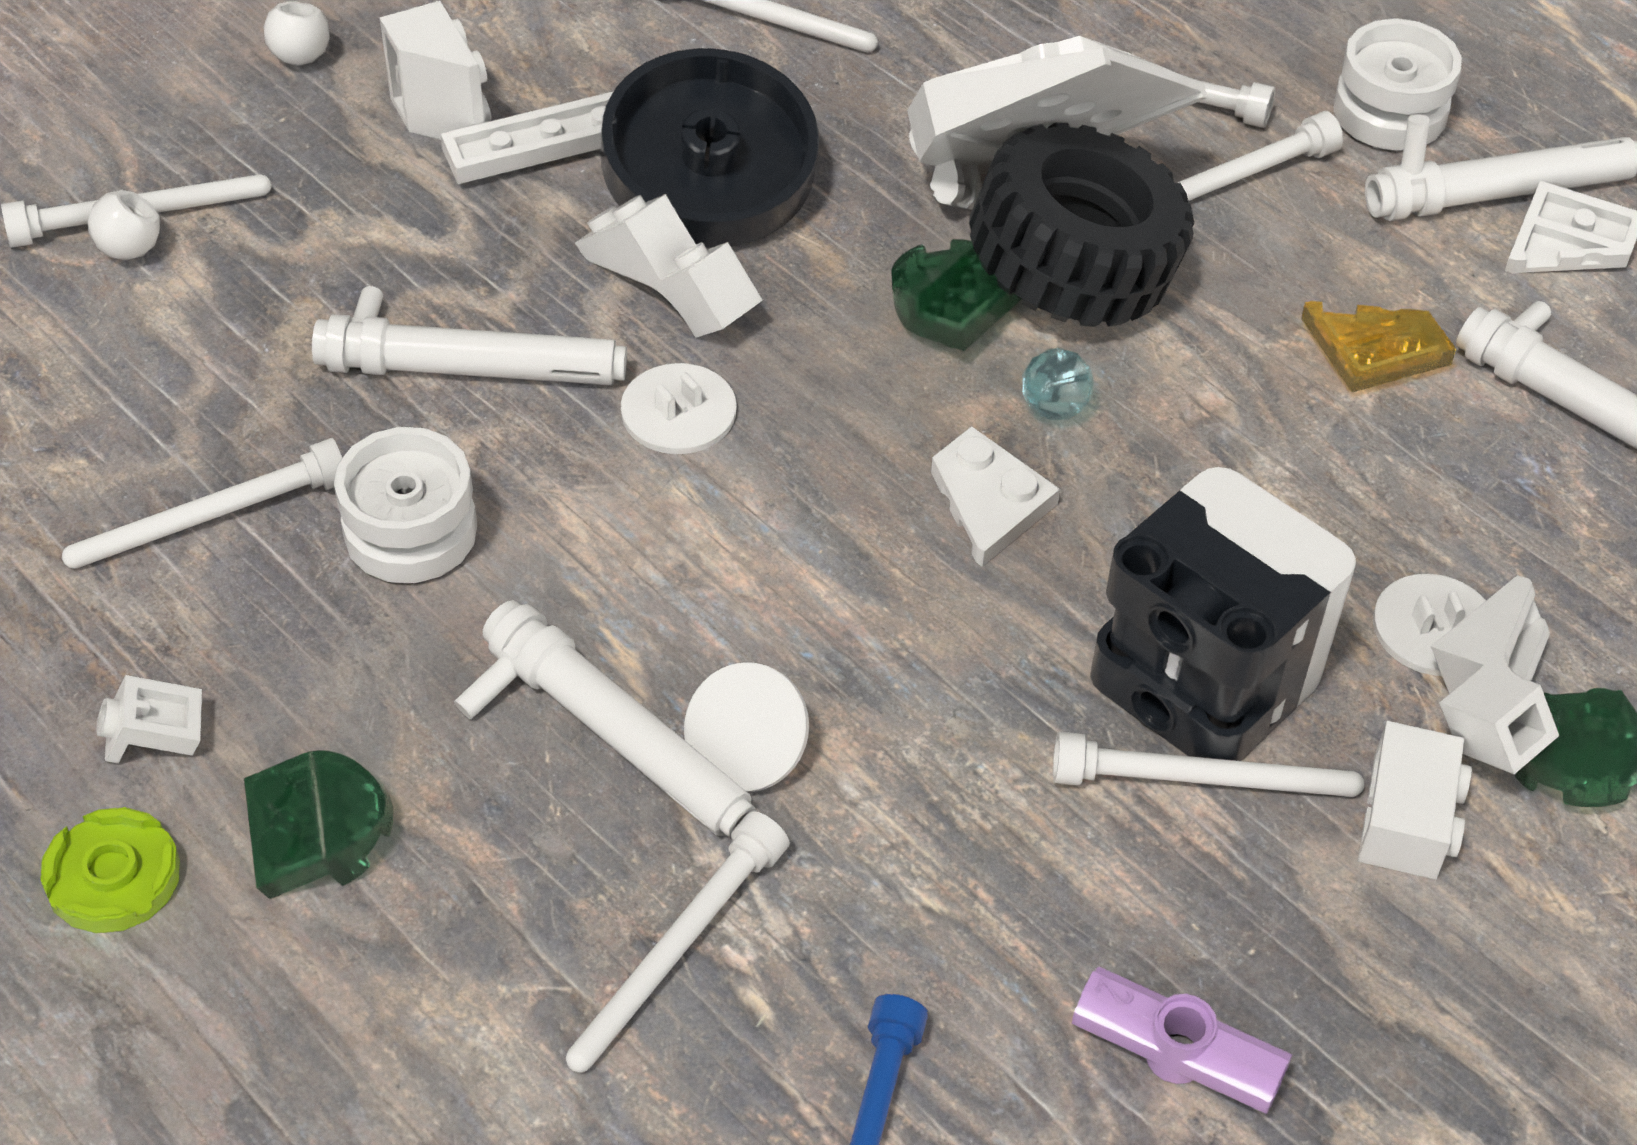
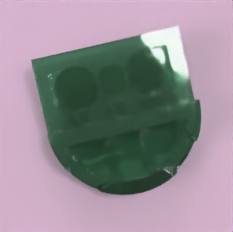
[891,239,1022,351]
[1514,688,1637,807]
[244,750,394,899]

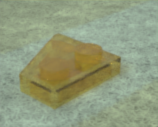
[1301,301,1456,393]

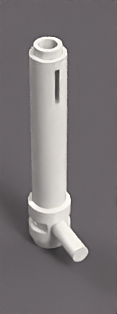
[1365,114,1637,221]
[312,286,627,386]
[1456,301,1637,449]
[454,600,756,838]

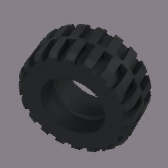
[969,122,1194,327]

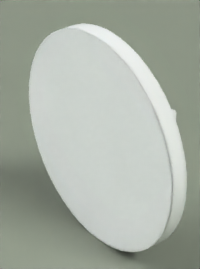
[621,363,736,454]
[1373,574,1486,676]
[684,662,809,792]

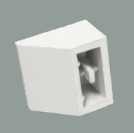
[380,1,491,140]

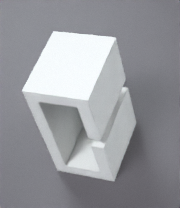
[1358,721,1472,880]

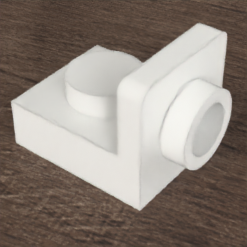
[97,675,202,764]

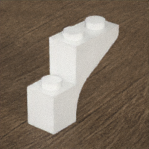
[575,194,762,338]
[1431,575,1559,774]

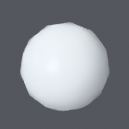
[264,1,330,66]
[88,190,160,260]

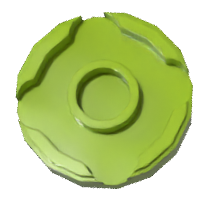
[40,807,180,933]

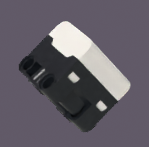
[1090,467,1356,761]

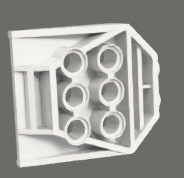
[907,36,1208,210]

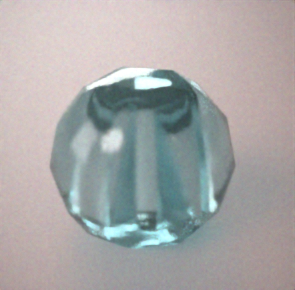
[1022,348,1094,421]

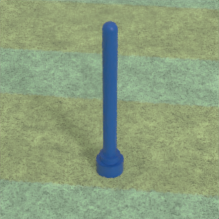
[850,994,928,1145]

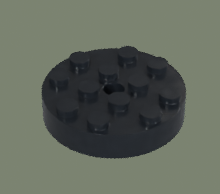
[601,48,819,248]

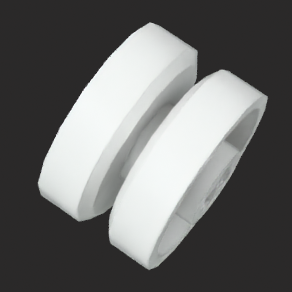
[1333,18,1462,151]
[334,427,477,583]

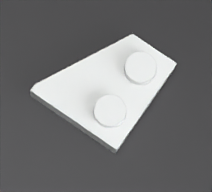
[1505,181,1637,273]
[931,426,1060,567]

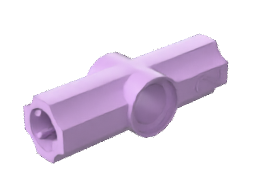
[1072,966,1292,1114]

